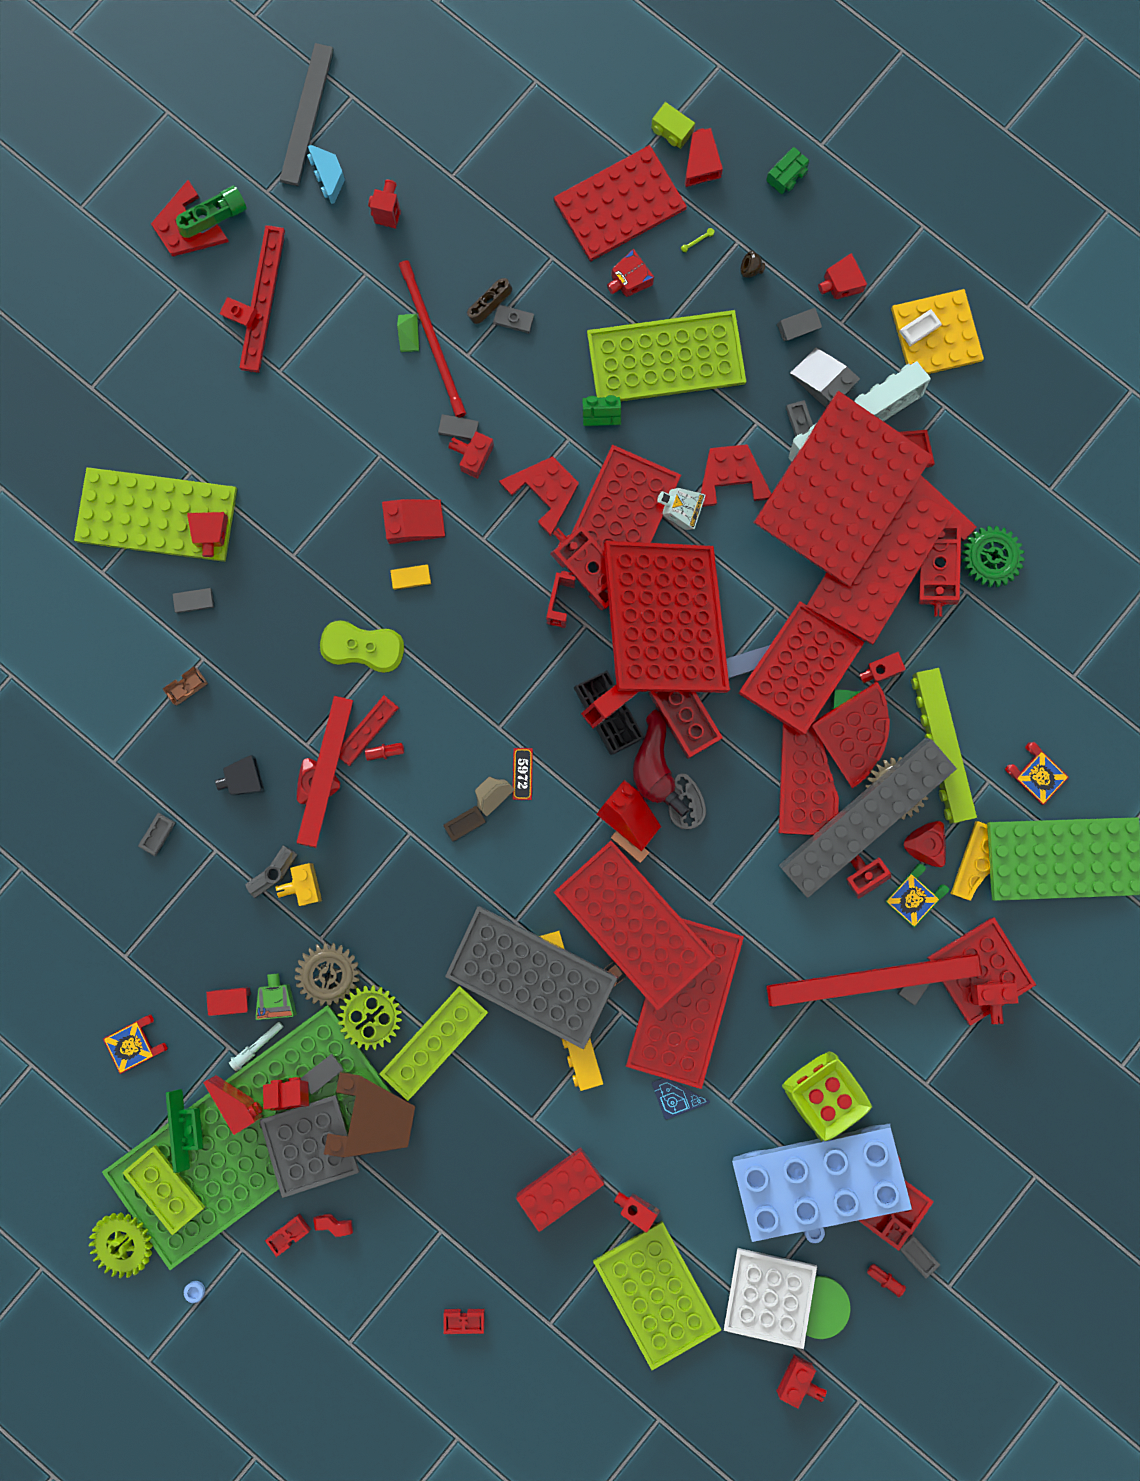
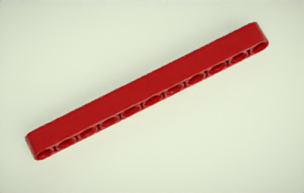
[766,954,982,1006]

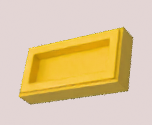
[390,565,431,590]

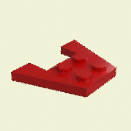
[151,180,229,257]
[701,444,771,507]
[499,456,579,536]

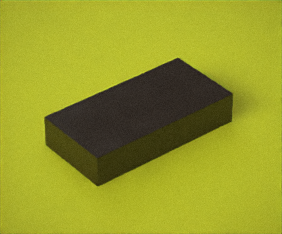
[443,806,486,842]

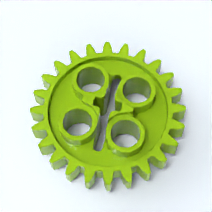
[337,985,402,1050]

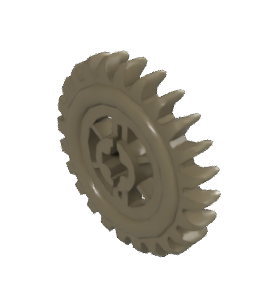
[295,942,360,1006]

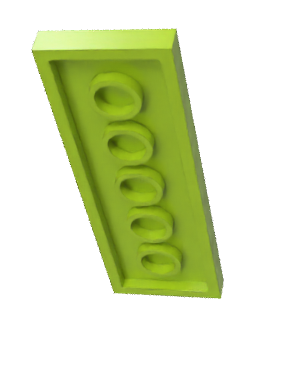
[379,986,488,1101]

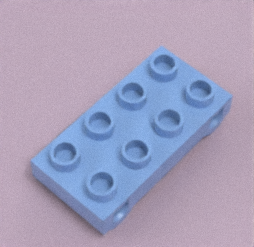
[732,1124,912,1242]

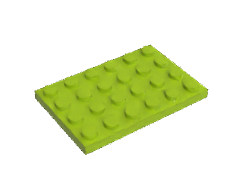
[593,1221,721,1370]

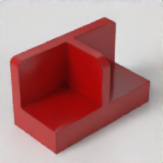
[207,987,251,1016]

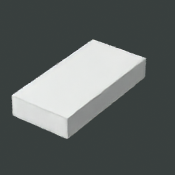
[899,309,942,346]

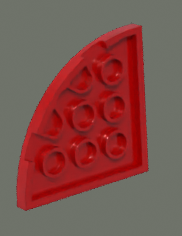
[811,682,890,788]

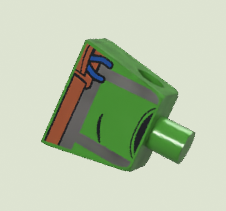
[256,973,297,1020]

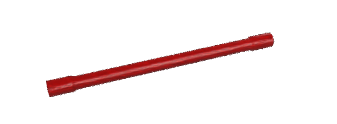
[399,260,466,418]

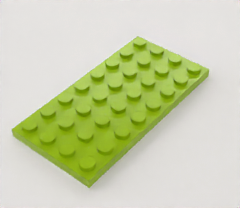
[587,310,746,401]
[74,467,237,562]

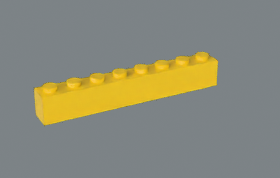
[539,931,603,1091]

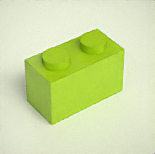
[651,102,695,149]

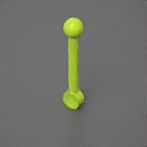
[681,228,714,252]

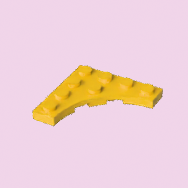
[951,821,990,901]

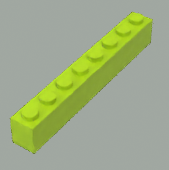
[911,668,977,824]

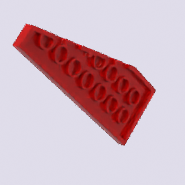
[778,719,839,835]

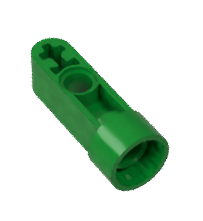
[176,185,247,238]

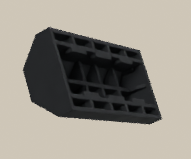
[574,671,644,755]

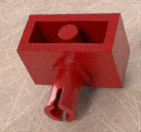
[368,180,401,229]
[449,432,494,479]
[847,854,891,899]
[971,982,1018,1024]
[777,1354,827,1409]

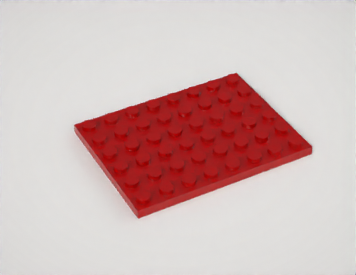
[753,391,933,586]
[604,541,730,693]

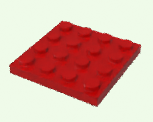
[927,917,1036,1026]

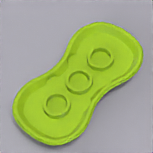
[320,621,404,673]

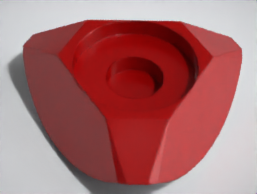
[297,758,340,804]
[904,821,946,867]

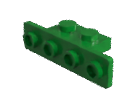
[166,1089,203,1173]

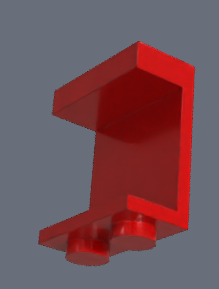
[546,571,575,628]

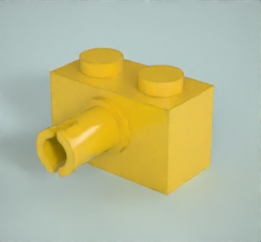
[276,863,322,906]

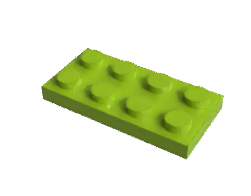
[122,1145,205,1235]

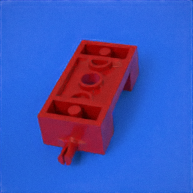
[919,524,961,617]
[550,525,609,610]

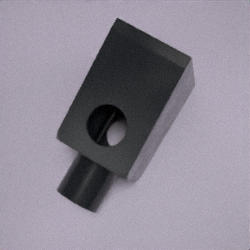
[215,755,265,795]

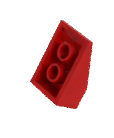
[382,499,445,544]
[596,780,661,852]
[203,1075,263,1135]

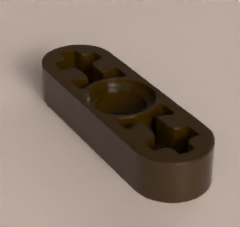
[467,278,512,324]

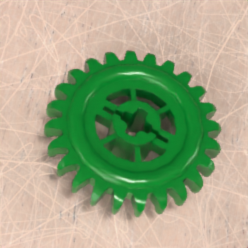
[961,526,1025,588]

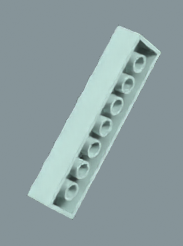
[788,361,931,462]

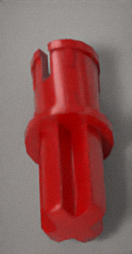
[365,743,404,761]
[867,1264,906,1297]

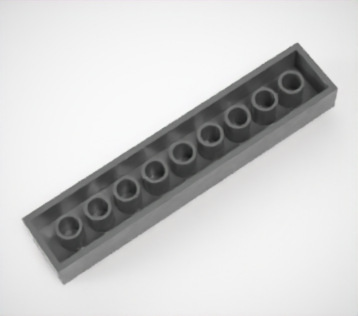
[779,738,957,898]

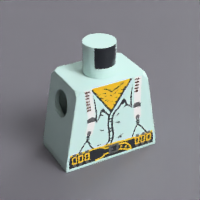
[657,488,705,530]

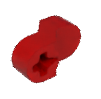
[313,1214,353,1237]

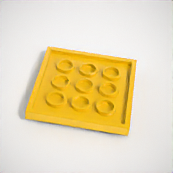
[891,289,984,374]

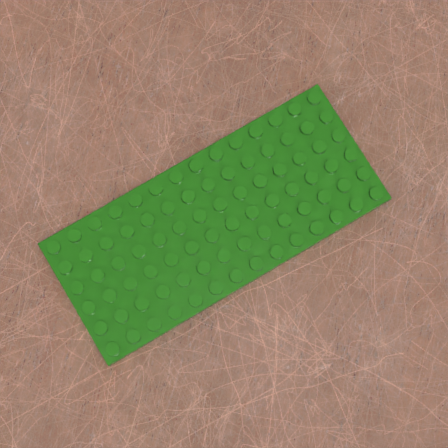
[102,1005,393,1270]

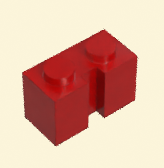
[263,1077,309,1111]

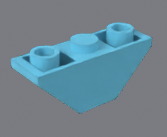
[307,145,345,204]

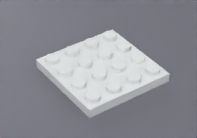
[724,1248,817,1349]

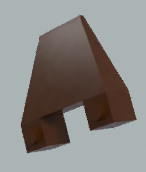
[324,1072,415,1158]

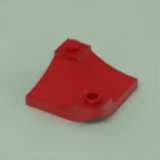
[858,1181,934,1251]

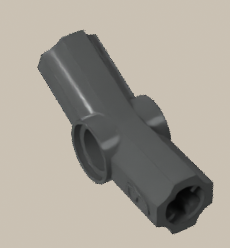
[245,845,298,898]

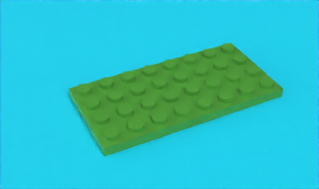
[987,817,1140,901]

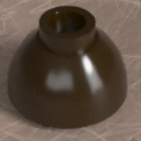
[741,251,765,278]

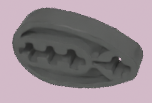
[668,774,706,829]

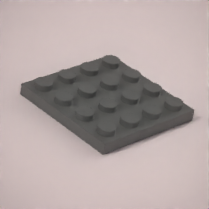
[259,1094,360,1198]

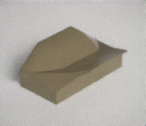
[475,777,515,816]

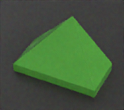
[397,314,419,352]

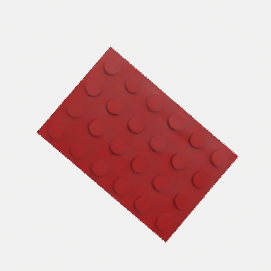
[554,145,687,262]
[571,445,681,550]
[738,601,865,736]

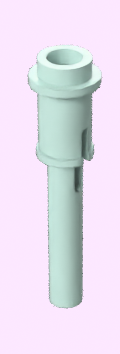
[229,1022,284,1071]

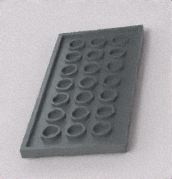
[445,906,618,1049]

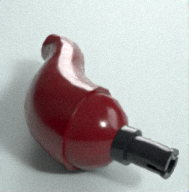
[633,709,690,817]

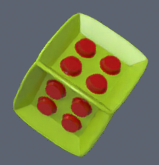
[782,1051,872,1142]

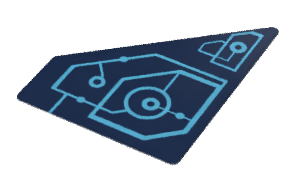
[652,1078,710,1120]

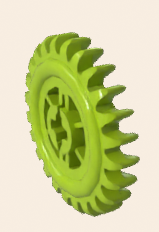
[89,1212,153,1278]

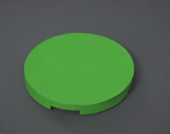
[806,1275,850,1339]

